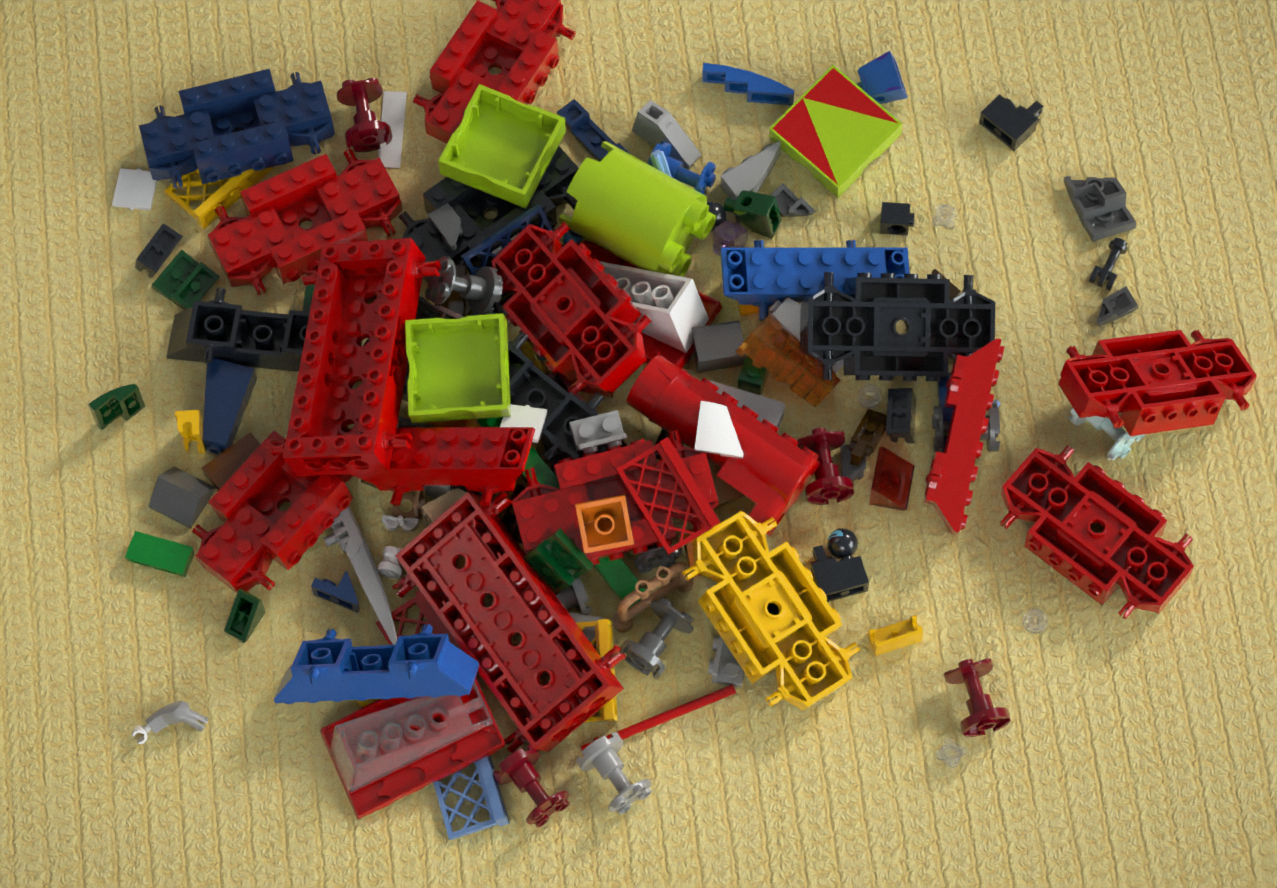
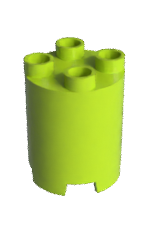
[559,141,716,277]

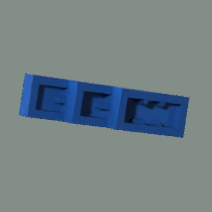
[702,63,794,105]

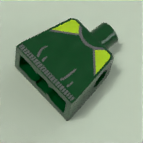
[724,190,782,239]

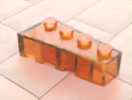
[735,316,841,408]

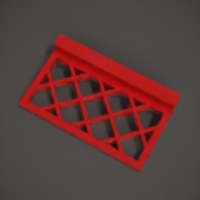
[616,437,721,555]
[376,590,479,675]

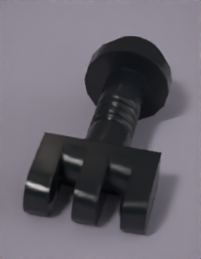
[1089,238,1128,291]

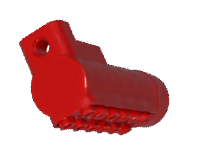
[626,355,820,536]

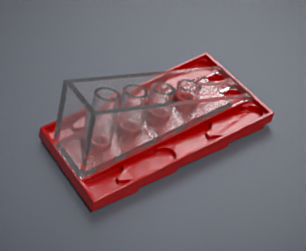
[320,677,505,820]

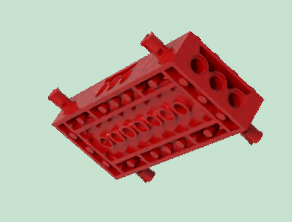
[270,238,441,477]
[392,491,626,753]

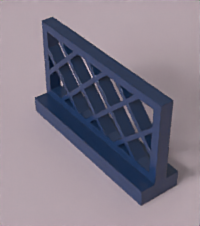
[461,204,563,299]

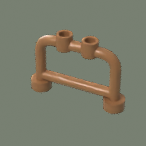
[613,562,694,633]

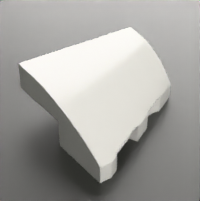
[694,401,744,458]

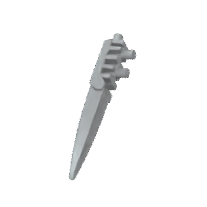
[323,506,397,645]

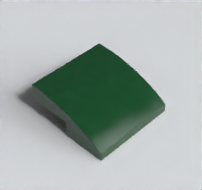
[151,250,220,310]
[88,384,145,430]
[523,528,594,594]

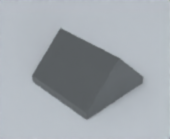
[692,320,746,373]
[149,466,216,529]

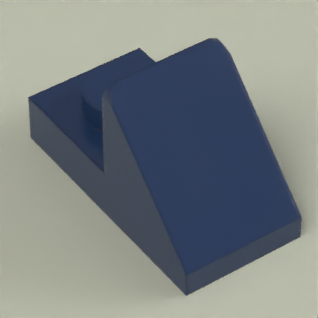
[311,571,360,613]

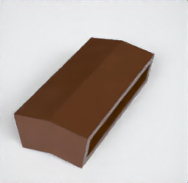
[201,432,261,491]

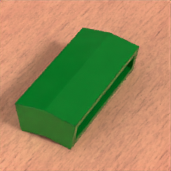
[125,531,194,577]

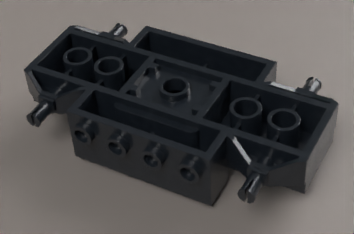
[399,146,579,284]
[800,272,996,381]

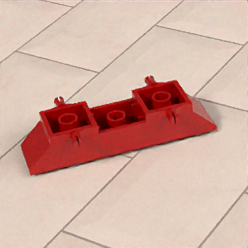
[923,338,1005,535]
[351,427,535,507]

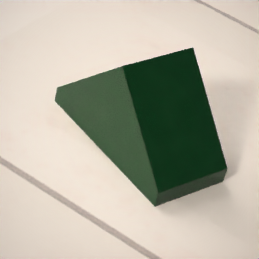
[224,589,266,643]

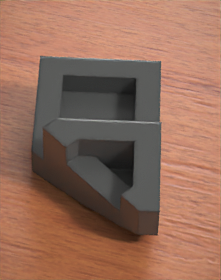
[771,184,815,217]
[428,203,463,251]
[1097,286,1139,326]
[840,444,866,481]

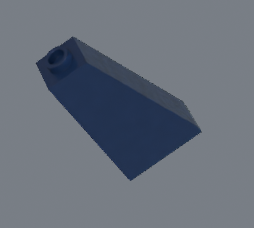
[203,358,257,455]

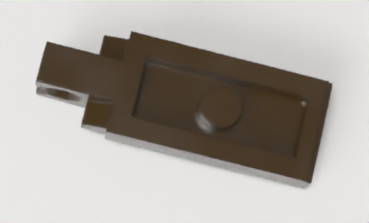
[849,409,887,467]

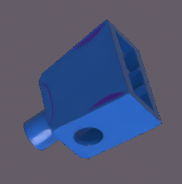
[856,51,908,104]

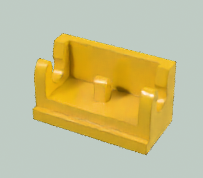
[175,410,206,454]
[867,615,923,656]

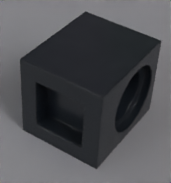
[880,202,914,236]

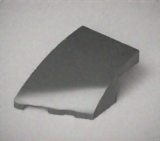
[1064,176,1136,242]

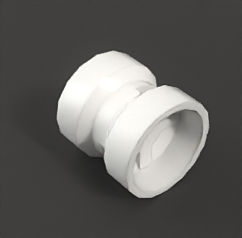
[377,546,402,579]

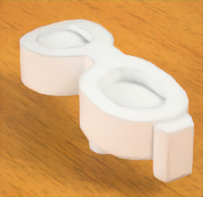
[382,515,419,533]

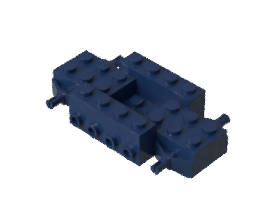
[139,69,335,189]

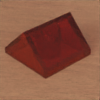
[869,446,915,511]

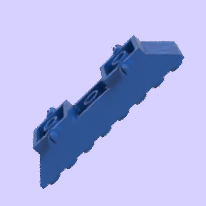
[720,240,910,321]
[274,624,479,704]

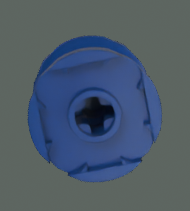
[647,141,716,196]

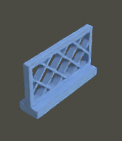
[433,755,510,840]

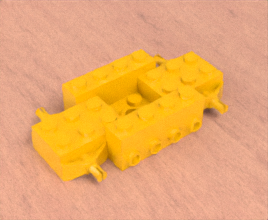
[682,511,860,712]

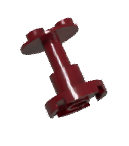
[336,78,393,152]
[797,428,854,505]
[943,658,1011,737]
[493,745,570,828]

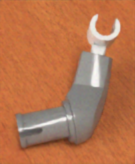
[132,701,208,744]

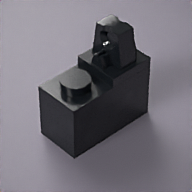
[979,94,1044,151]
[810,545,869,602]

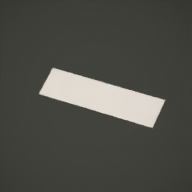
[378,91,407,168]

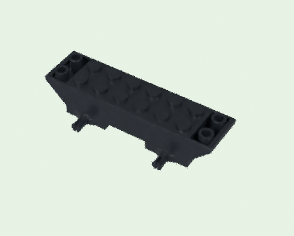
[166,288,363,372]
[508,331,628,462]

